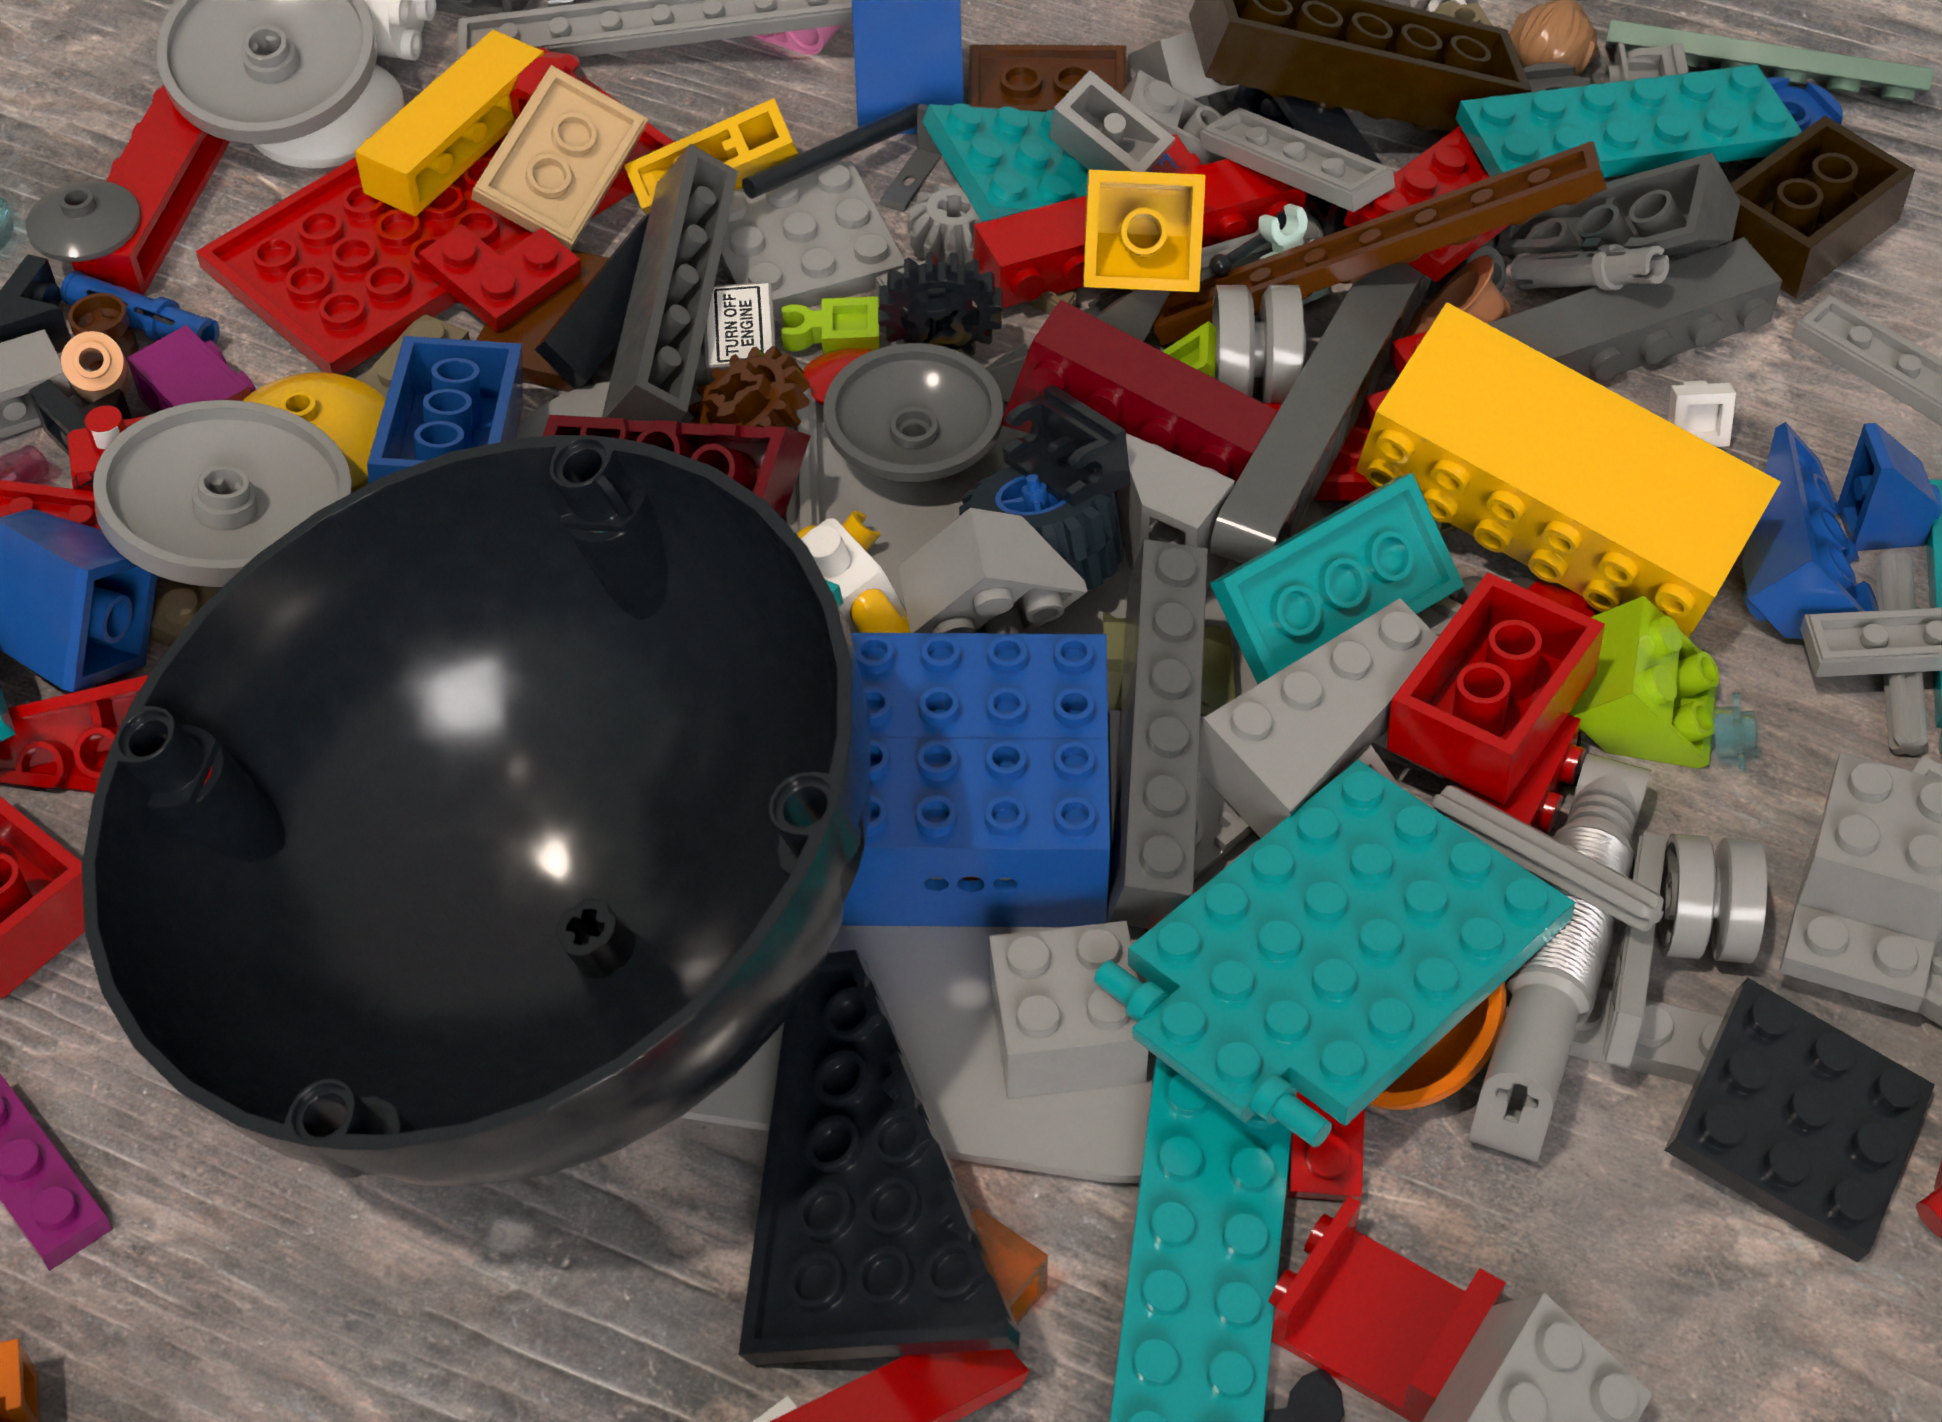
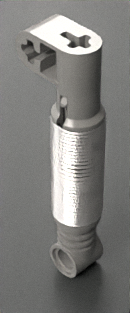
[1468,752,1652,1163]

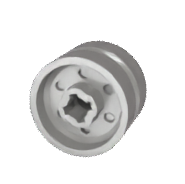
[1657,833,1767,964]

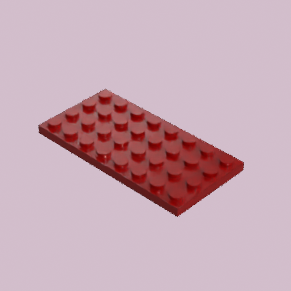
[196,47,675,375]

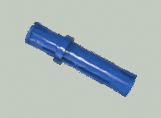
[61,270,220,344]

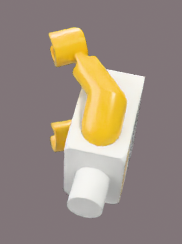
[797,510,910,633]

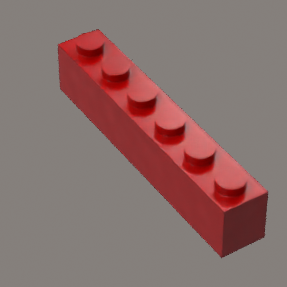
[973,159,1307,308]

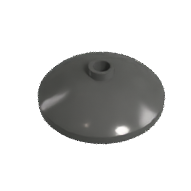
[823,343,1003,482]

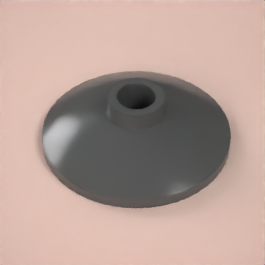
[26,180,141,262]

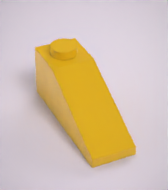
[624,98,799,214]

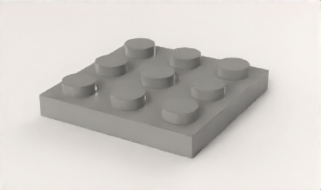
[719,160,905,317]

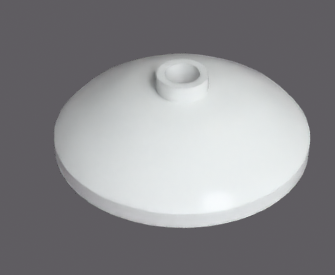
[253,64,405,169]

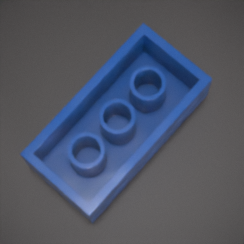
[367,336,523,484]

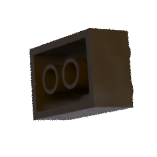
[1716,116,1915,299]

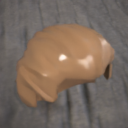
[1509,0,1598,76]

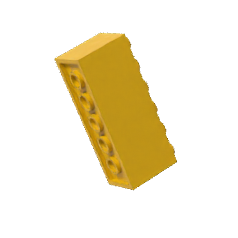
[1356,302,1781,638]

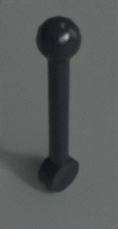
[1209,212,1287,277]

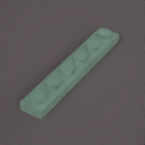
[1605,20,1934,102]

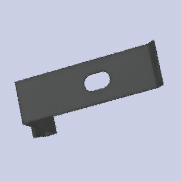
[879,103,942,212]

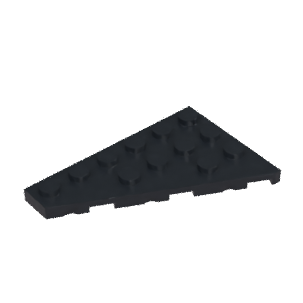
[738,950,1020,1365]

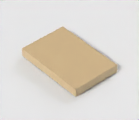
[471,65,648,251]

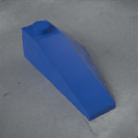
[1742,422,1879,639]

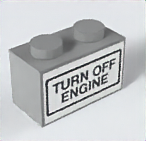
[696,282,777,386]

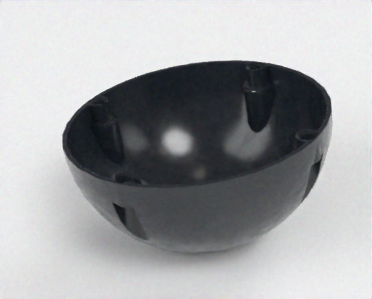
[82,435,871,1186]

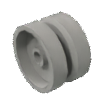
[1212,285,1306,404]

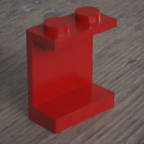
[1268,1195,1506,1422]

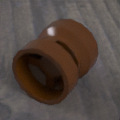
[68,293,139,371]

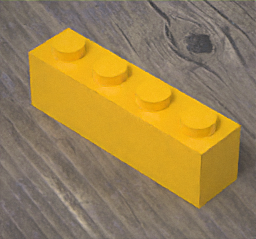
[354,29,544,217]

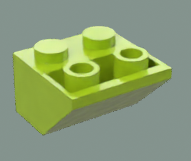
[1569,596,1719,769]

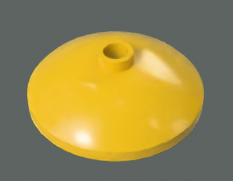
[242,372,386,493]

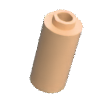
[61,331,132,404]

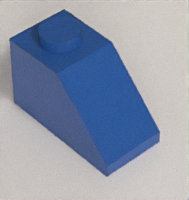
[1838,423,1942,551]

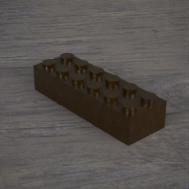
[1189,0,1532,132]

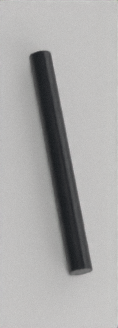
[742,103,919,199]

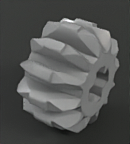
[907,182,982,266]

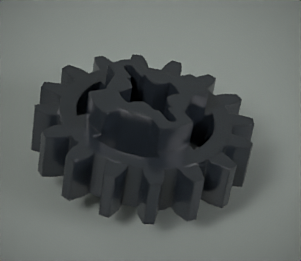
[878,252,1003,356]

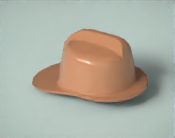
[1403,255,1511,338]

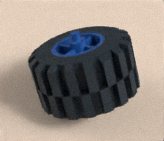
[959,467,1125,590]

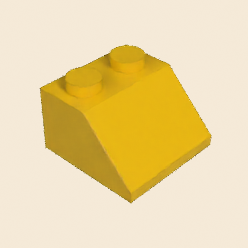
[1083,170,1205,293]

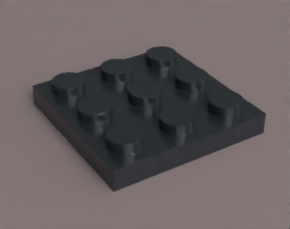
[1664,977,1935,1262]

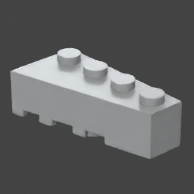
[1198,598,1438,838]

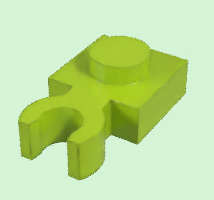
[781,296,880,354]

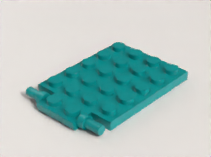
[1094,760,1575,1148]

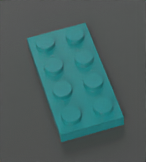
[1210,473,1465,684]

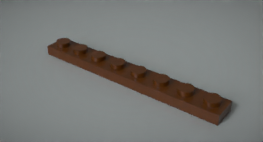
[1153,141,1607,345]

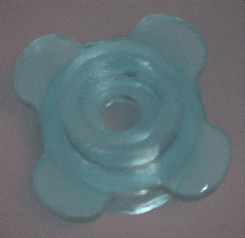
[1714,692,1758,769]

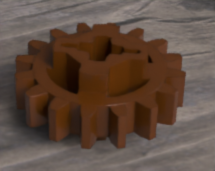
[688,346,811,427]

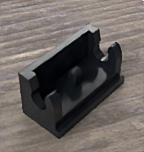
[1002,385,1131,506]

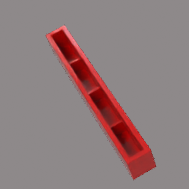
[70,84,230,295]

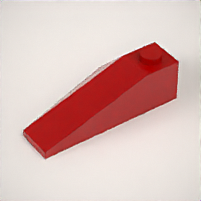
[0,675,212,794]

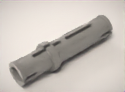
[1511,244,1669,291]

